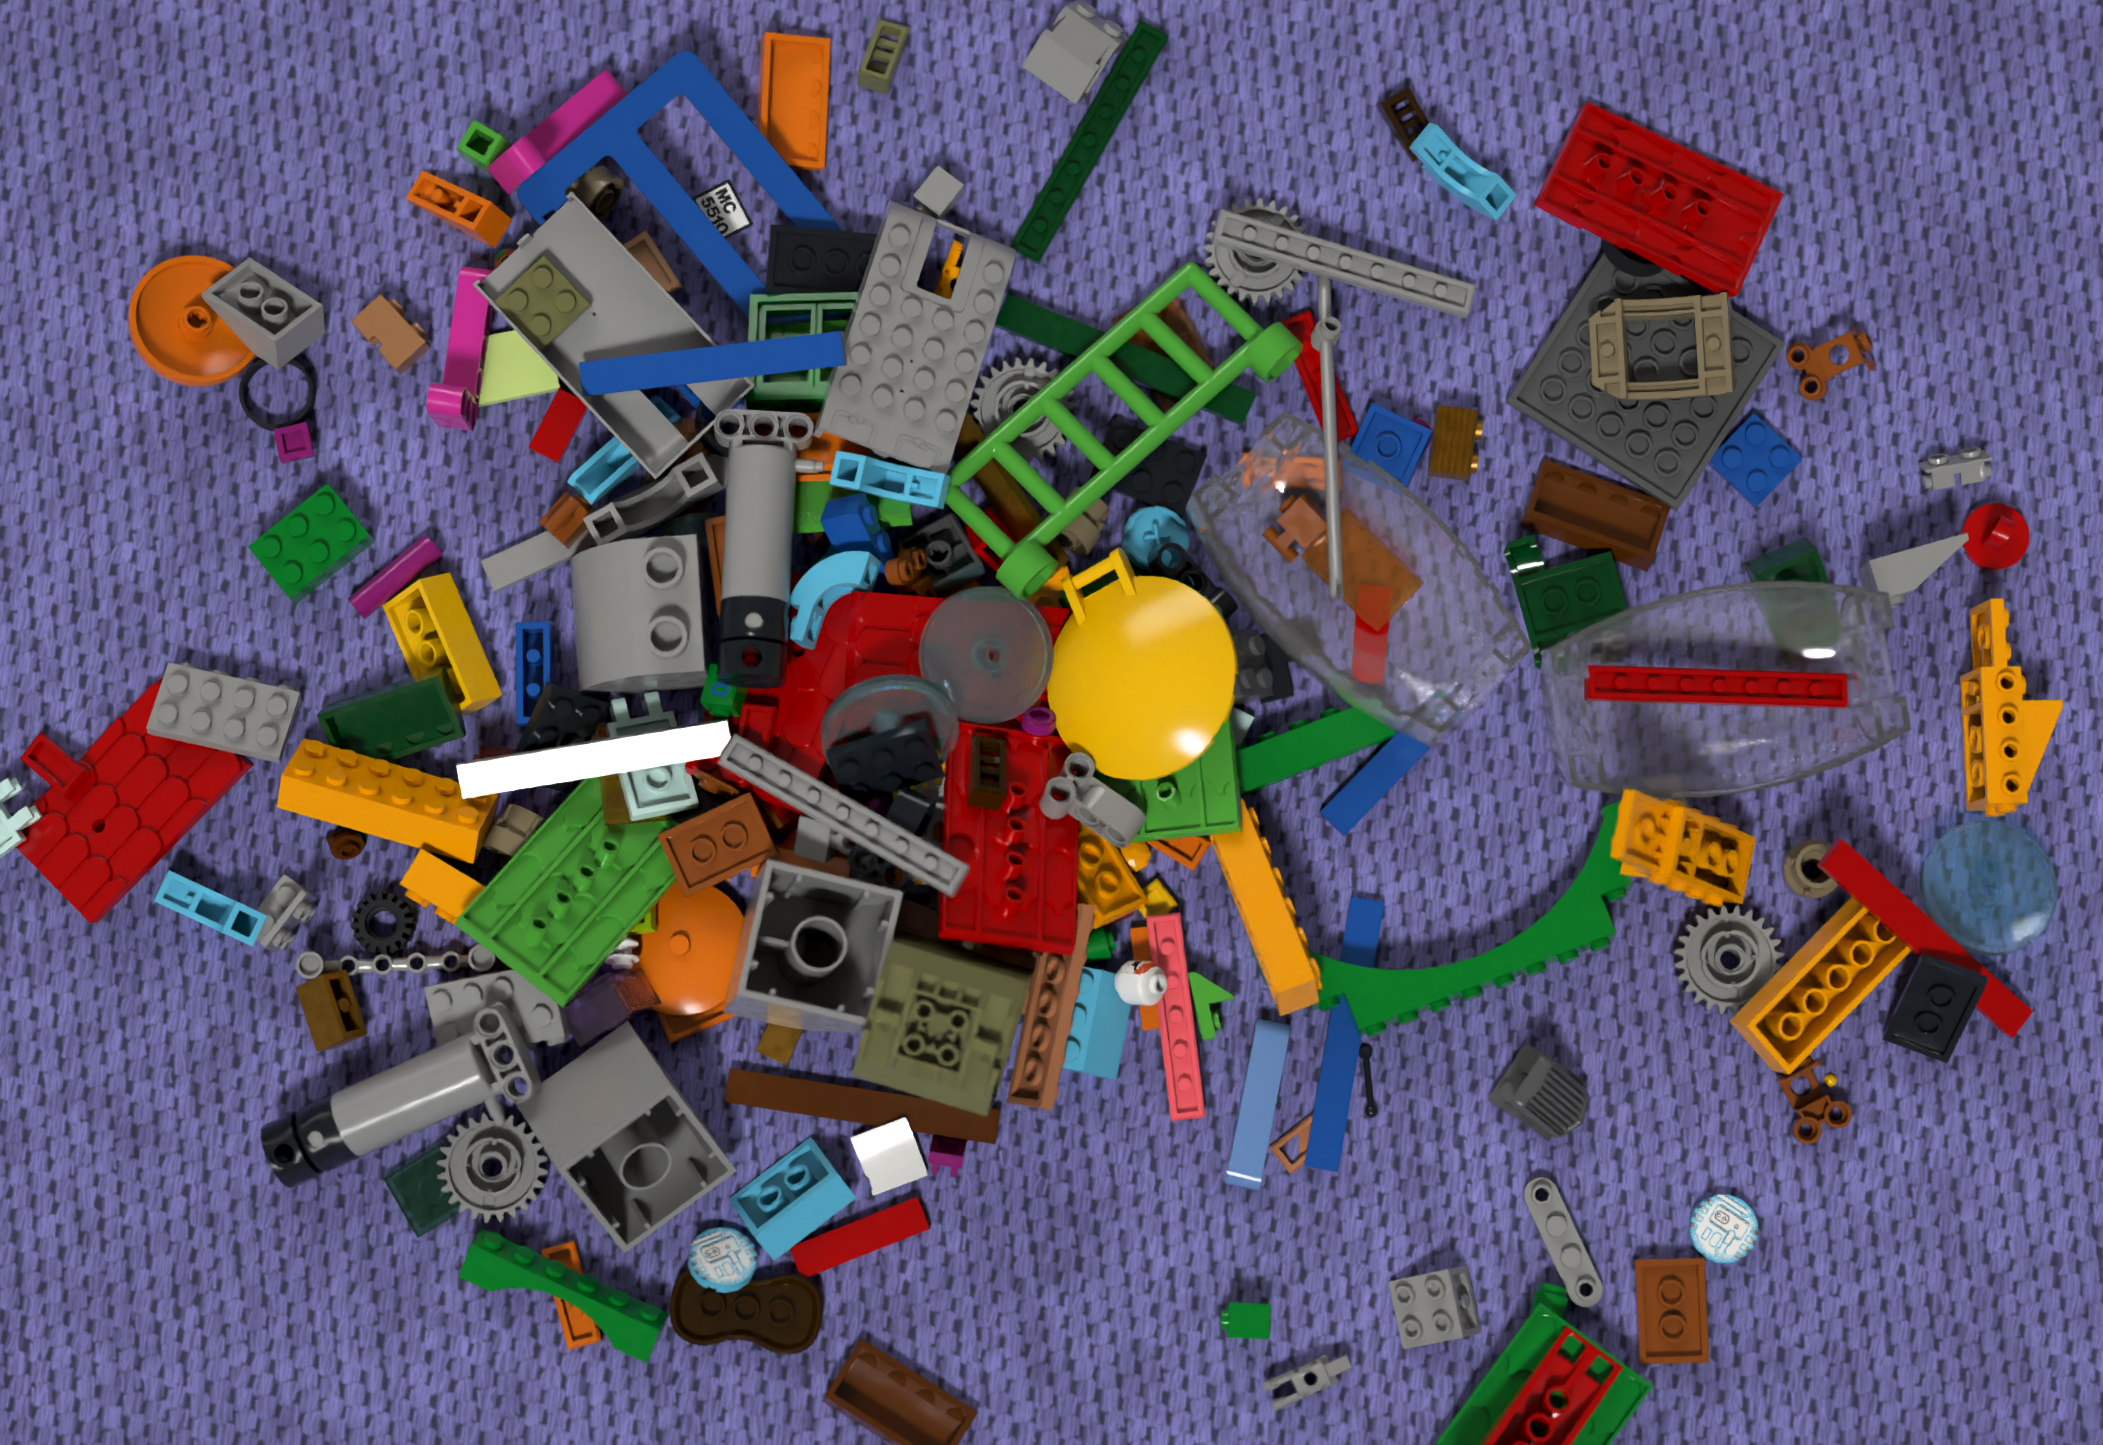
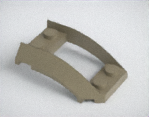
[1589,292,1737,400]

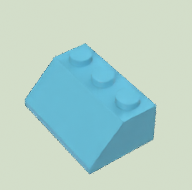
[1061,967,1131,1080]
[729,1137,856,1261]

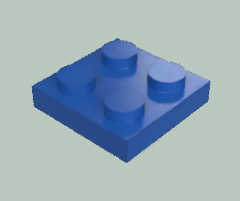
[1343,403,1434,493]
[1708,413,1803,508]

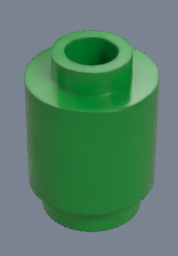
[1084,926,1116,965]
[1529,1283,1568,1319]

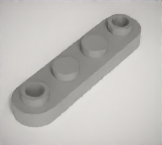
[1523,1178,1603,1307]

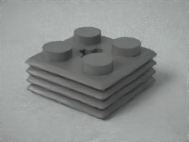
[894,512,985,598]

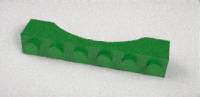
[459,1228,670,1363]

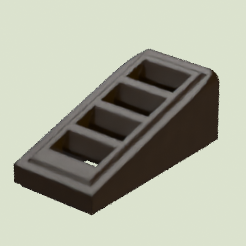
[1376,87,1429,162]
[967,735,1006,810]

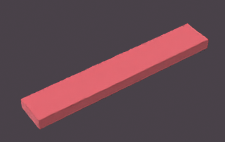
[1146,913,1205,1121]

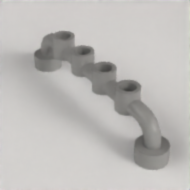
[296,944,497,980]

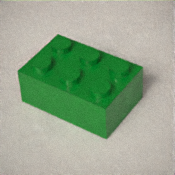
[248,483,375,604]

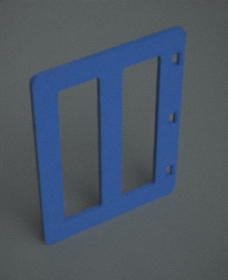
[517,50,847,422]

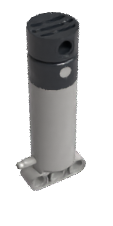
[714,409,824,689]
[261,1004,541,1188]

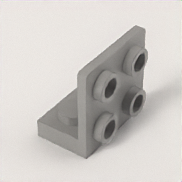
[256,874,318,954]
[1389,1265,1482,1349]

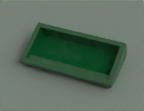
[317,666,466,761]

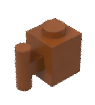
[539,492,593,549]
[1261,493,1327,563]

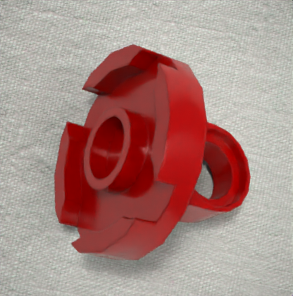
[1960,503,2030,571]

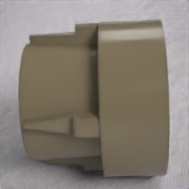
[565,166,624,221]
[1043,487,1110,557]
[483,804,546,861]
[1781,840,1838,899]

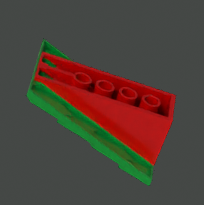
[1434,1302,1653,1445]

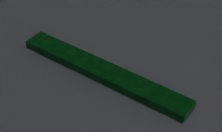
[1009,20,1169,265]
[995,294,1256,426]

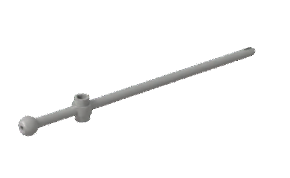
[1311,274,1344,600]

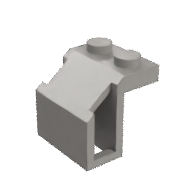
[1022,0,1130,104]

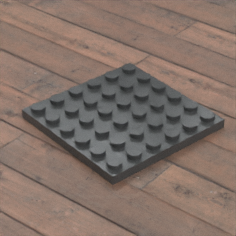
[1506,246,1786,512]

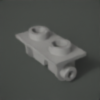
[1918,447,1993,491]

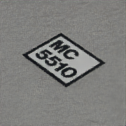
[691,179,753,239]

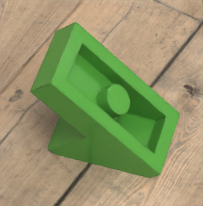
[1188,971,1236,1042]

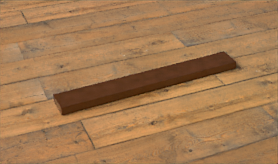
[724,1068,1001,1144]

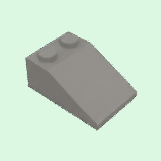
[202,257,325,370]
[1858,533,1969,612]

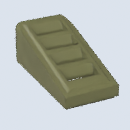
[857,19,910,95]

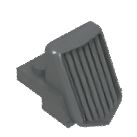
[1488,1043,1589,1141]

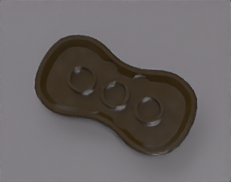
[669,1268,823,1355]

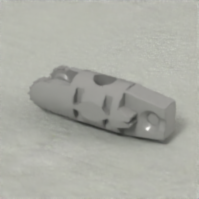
[1262,1355,1352,1412]

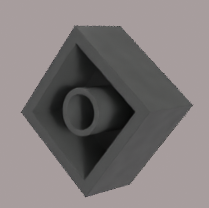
[1229,629,1274,706]

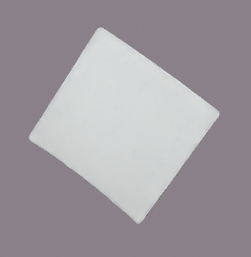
[851,1117,928,1195]

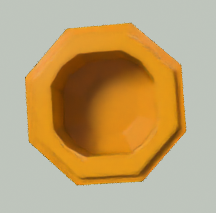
[1119,842,1151,873]

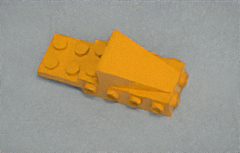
[1960,598,2063,817]
[1610,789,1756,907]

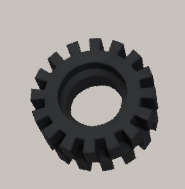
[351,892,416,955]

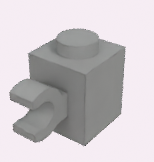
[794,813,855,863]

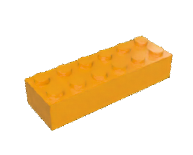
[277,738,499,864]
[1208,798,1322,1017]
[400,849,599,994]
[1729,897,1911,1075]

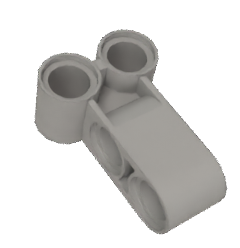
[1040,752,1146,848]

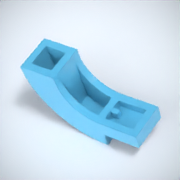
[1409,122,1517,221]
[829,451,951,509]
[790,551,881,650]
[152,870,267,947]

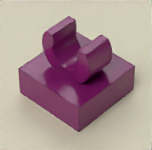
[273,422,315,464]
[928,1135,967,1177]

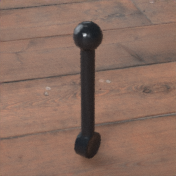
[1359,1046,1378,1118]

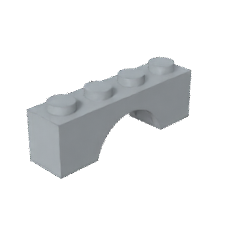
[583,452,723,546]

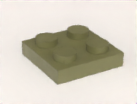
[494,255,591,352]

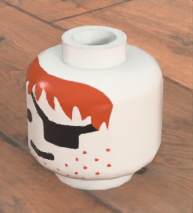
[1115,960,1167,1006]

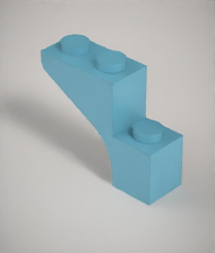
[567,395,682,505]

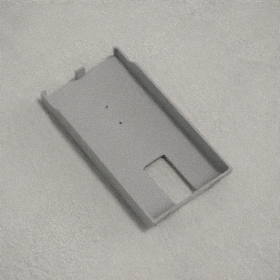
[473,191,755,479]
[813,200,1016,474]

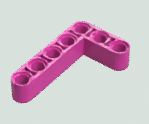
[487,68,628,195]
[427,266,494,431]

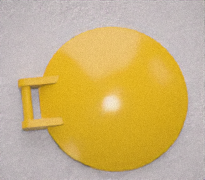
[1047,547,1238,781]

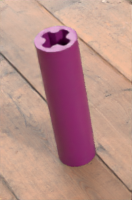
[348,534,443,619]

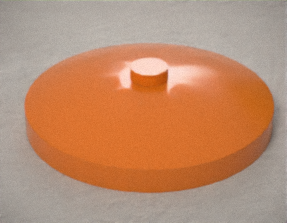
[127,255,256,387]
[618,881,744,1017]

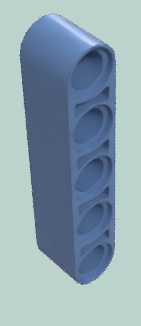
[1225,1018,1291,1190]

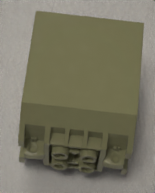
[852,930,1034,1116]

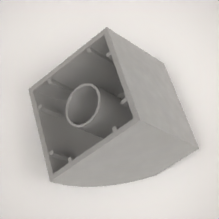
[570,534,713,696]
[723,859,903,1033]
[516,1021,737,1253]

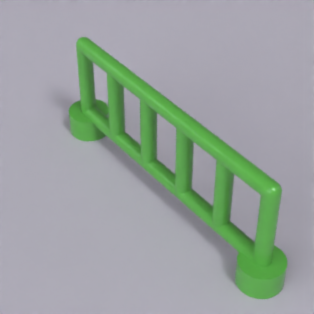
[945,262,1303,601]

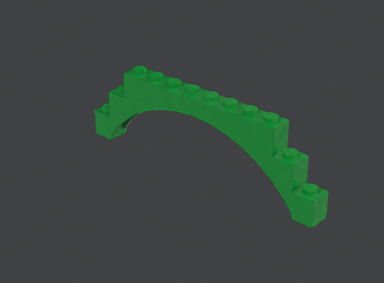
[1250,801,1632,1038]

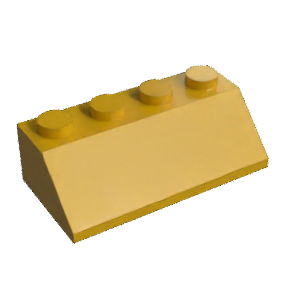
[382,572,502,716]

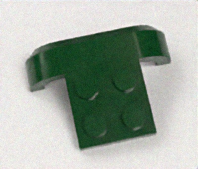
[1503,534,1630,672]

